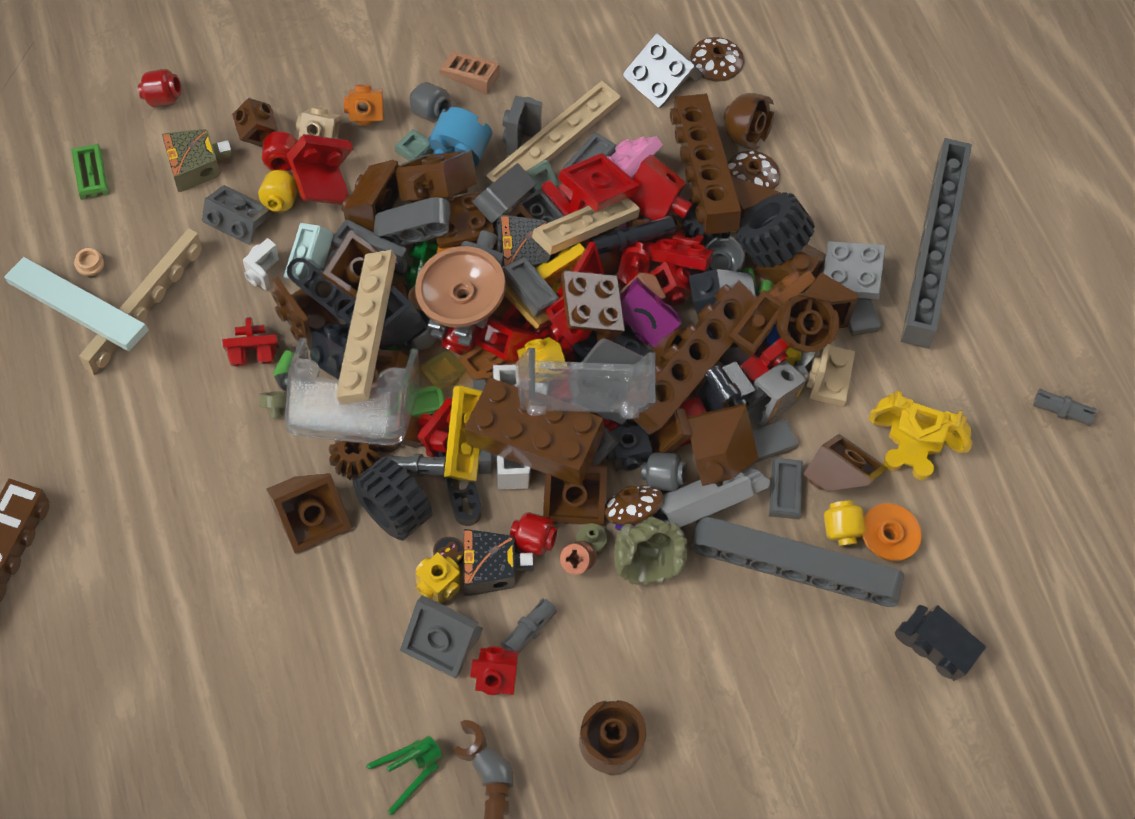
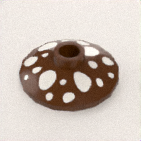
[690,37,743,82]
[727,150,780,190]
[604,485,664,525]

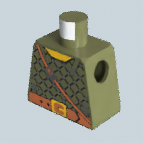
[162,129,232,192]

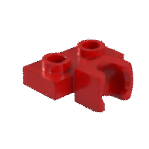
[649,231,713,270]
[740,338,790,386]

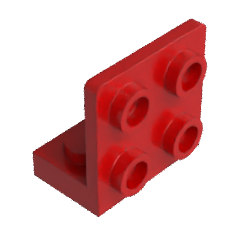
[287,134,353,205]

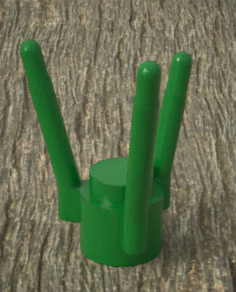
[366,736,443,815]

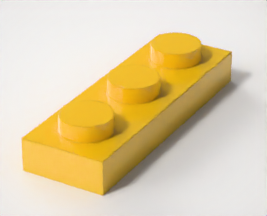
[444,386,482,482]

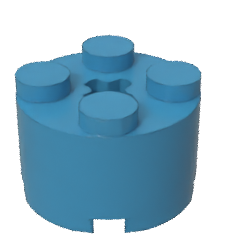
[428,107,493,167]

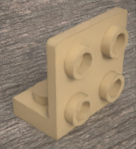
[806,344,855,407]

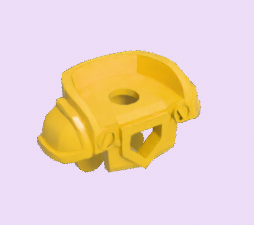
[868,390,973,481]

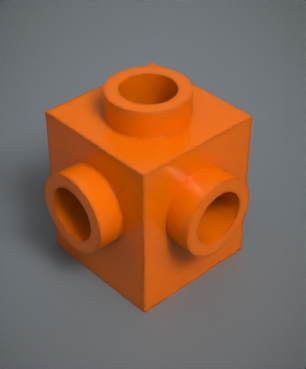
[344,84,384,125]

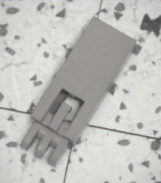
[657,467,770,527]

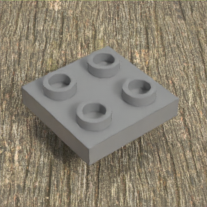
[823,241,885,299]

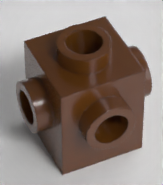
[232,98,278,147]

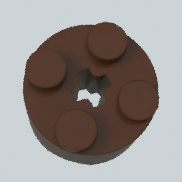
[579,700,646,776]

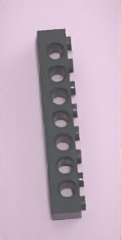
[900,138,972,348]

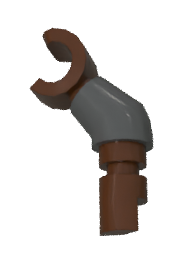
[453,720,513,819]

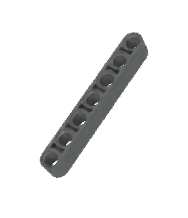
[690,517,904,607]

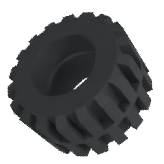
[735,192,815,267]
[353,457,432,541]

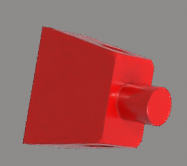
[629,154,693,220]

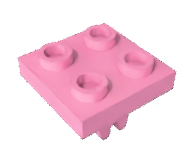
[607,136,663,179]

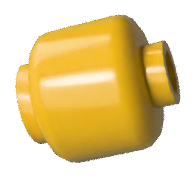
[258,170,299,212]
[823,500,866,546]

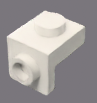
[243,238,279,290]

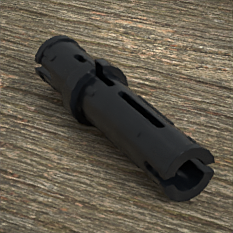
[590,215,676,255]

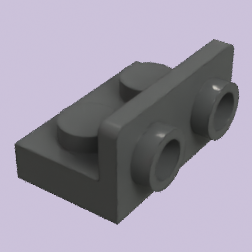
[202,185,271,244]

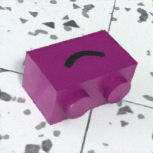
[620,277,681,347]

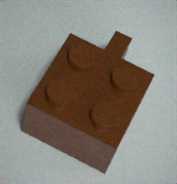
[395,150,478,203]

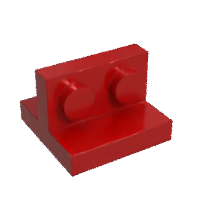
[558,153,640,214]

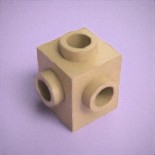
[296,106,341,140]

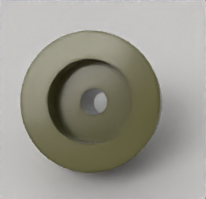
[259,391,290,418]
[576,523,607,555]

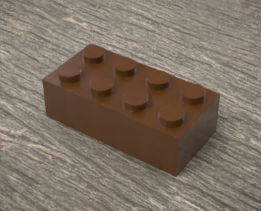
[464,377,604,486]

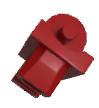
[617,242,655,289]
[222,317,279,366]
[417,398,452,457]

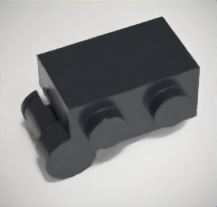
[695,362,755,412]
[894,605,986,681]

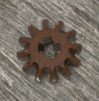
[329,428,380,480]

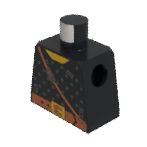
[464,529,533,596]

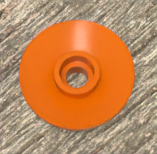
[862,503,922,562]

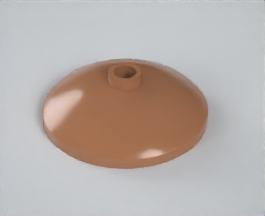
[415,246,506,327]

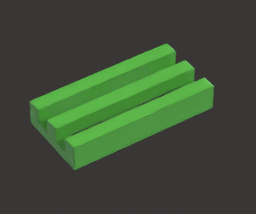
[71,144,109,200]

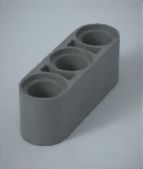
[472,163,536,224]
[374,197,450,246]

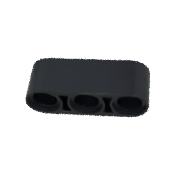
[287,258,354,321]

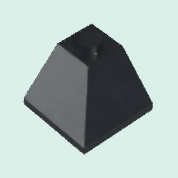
[689,269,757,339]
[337,284,427,345]

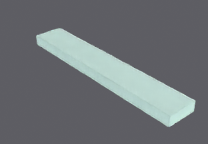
[4,257,149,351]

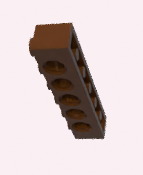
[670,93,741,235]
[623,280,757,434]

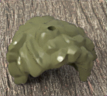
[614,517,688,585]

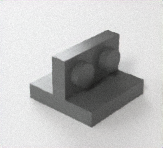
[400,595,483,679]

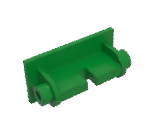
[404,240,438,294]

